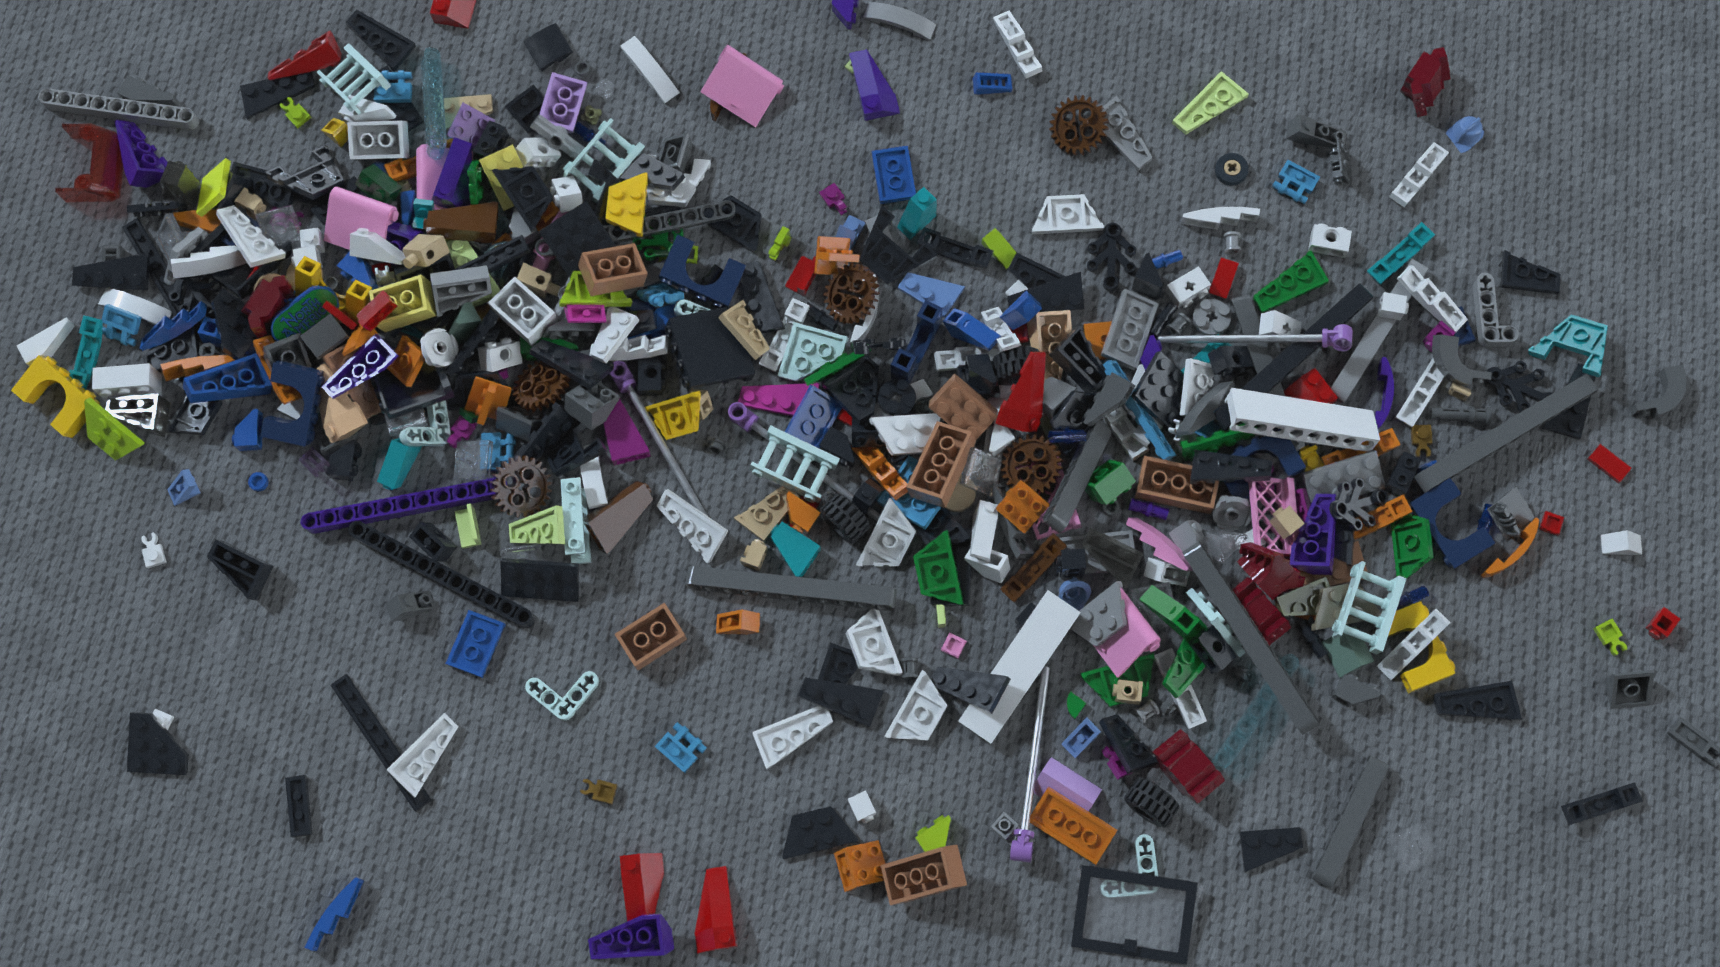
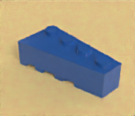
[183,353,272,403]

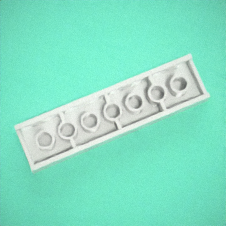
[1225,388,1380,452]
[958,590,1081,744]

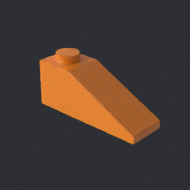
[167,208,221,233]

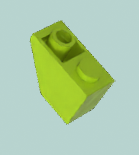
[915,815,951,852]

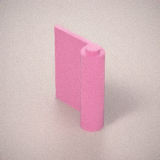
[700,45,784,127]
[416,144,473,210]
[323,187,399,250]
[1092,588,1161,678]

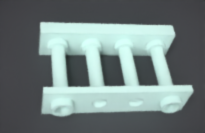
[317,43,391,115]
[563,118,645,204]
[749,425,840,503]
[561,477,591,564]
[1332,561,1406,655]

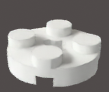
[420,328,458,367]

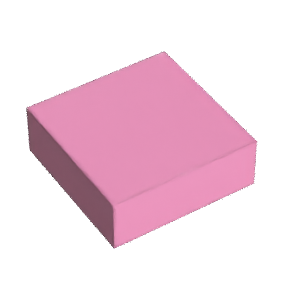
[941,633,967,659]

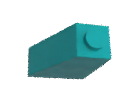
[897,187,937,240]
[377,438,422,490]
[771,522,821,577]

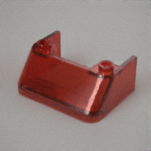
[55,123,123,202]

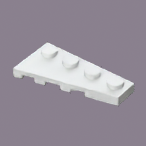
[657,489,728,564]

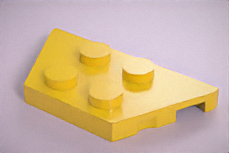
[606,173,648,237]
[645,390,701,440]

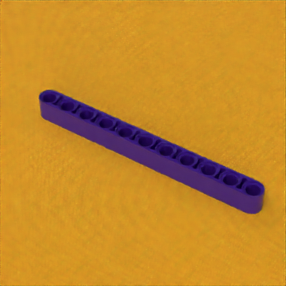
[300,477,510,534]

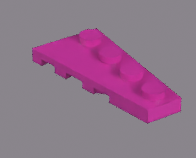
[738,383,820,416]

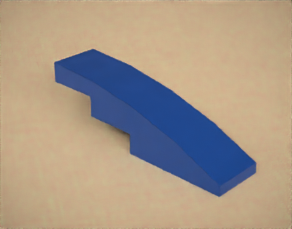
[140,301,207,351]
[304,877,364,951]

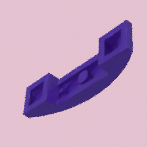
[1374,357,1394,429]

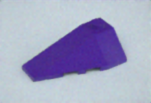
[115,120,172,188]
[588,914,674,959]

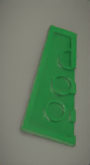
[1252,250,1329,314]
[1180,424,1257,461]
[1162,616,1215,698]

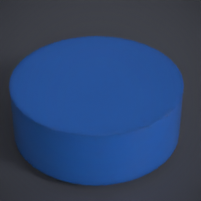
[248,472,268,492]

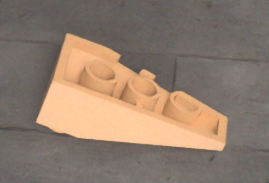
[1027,310,1072,381]
[317,363,368,443]

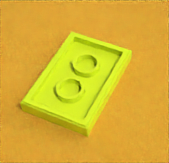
[196,158,231,217]

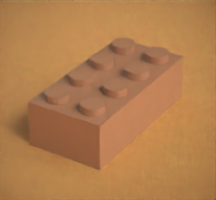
[906,421,976,508]
[1135,456,1219,514]
[881,845,967,905]

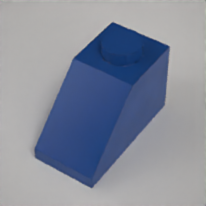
[1000,290,1042,330]
[232,409,263,451]

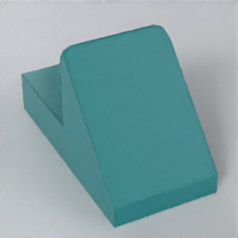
[412,198,435,229]

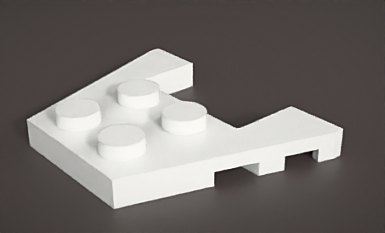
[647,154,711,207]

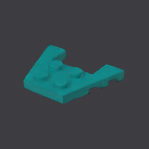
[1528,314,1608,377]

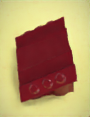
[1400,47,1451,117]
[241,275,295,338]
[1237,542,1306,600]
[1217,577,1291,646]
[1152,729,1225,804]

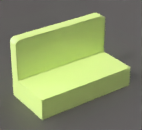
[455,503,482,549]

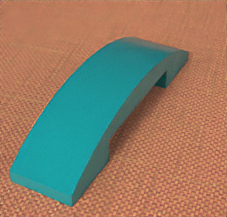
[1367,222,1435,285]
[69,315,103,390]

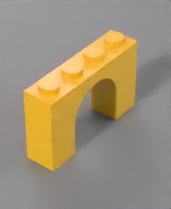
[295,256,372,324]
[11,355,100,438]
[1387,601,1456,694]

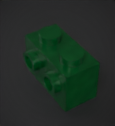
[355,164,402,204]

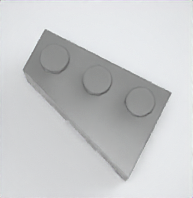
[430,266,492,318]

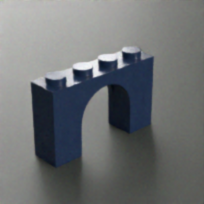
[658,234,746,308]
[891,300,943,384]
[260,361,325,447]
[1222,427,1306,500]
[1410,478,1495,569]

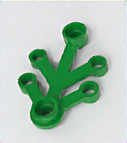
[632,215,684,261]

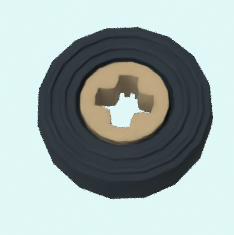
[1215,153,1249,186]

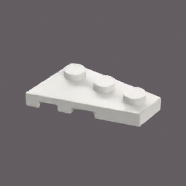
[590,307,639,364]
[1180,358,1214,416]

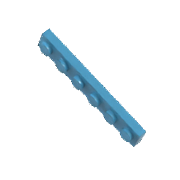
[1103,360,1176,460]

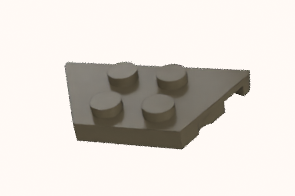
[1311,583,1381,630]

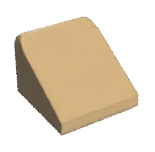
[1448,382,1471,401]

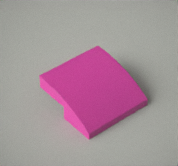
[563,293,606,323]

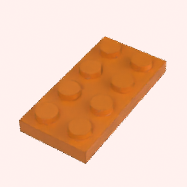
[1030,786,1117,865]

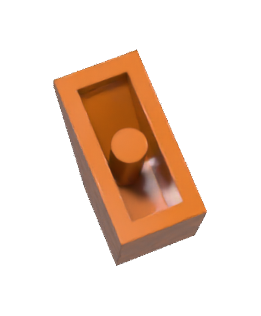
[785,491,821,535]
[716,609,760,635]

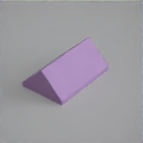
[539,72,587,133]
[1034,757,1102,812]

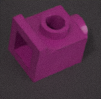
[1422,321,1456,352]

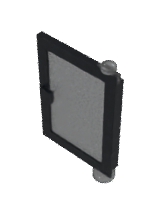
[1071,865,1204,965]

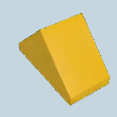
[321,118,348,147]

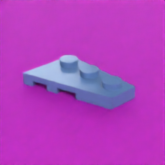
[898,272,965,318]

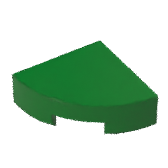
[1067,691,1087,720]

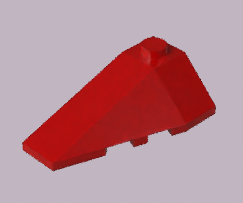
[267,30,342,80]
[995,352,1046,432]
[620,853,664,921]
[695,866,737,953]

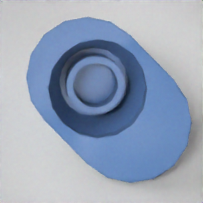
[1446,116,1484,153]
[1059,577,1091,611]

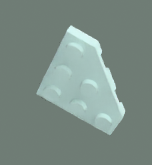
[778,322,849,382]
[1186,588,1246,657]

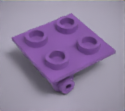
[447,102,495,149]

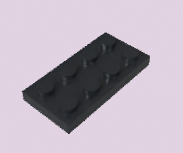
[358,66,424,132]
[500,558,579,602]

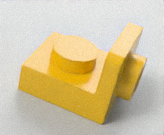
[1299,445,1324,472]

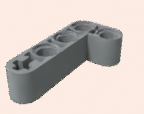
[1473,273,1519,348]

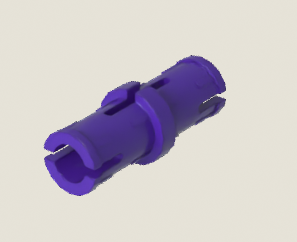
[1128,498,1169,520]

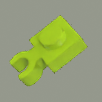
[280,97,312,129]
[768,226,791,261]
[1593,618,1627,656]

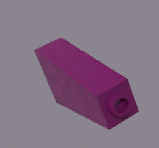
[604,393,651,466]

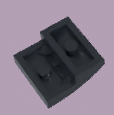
[523,23,573,71]
[505,84,545,134]

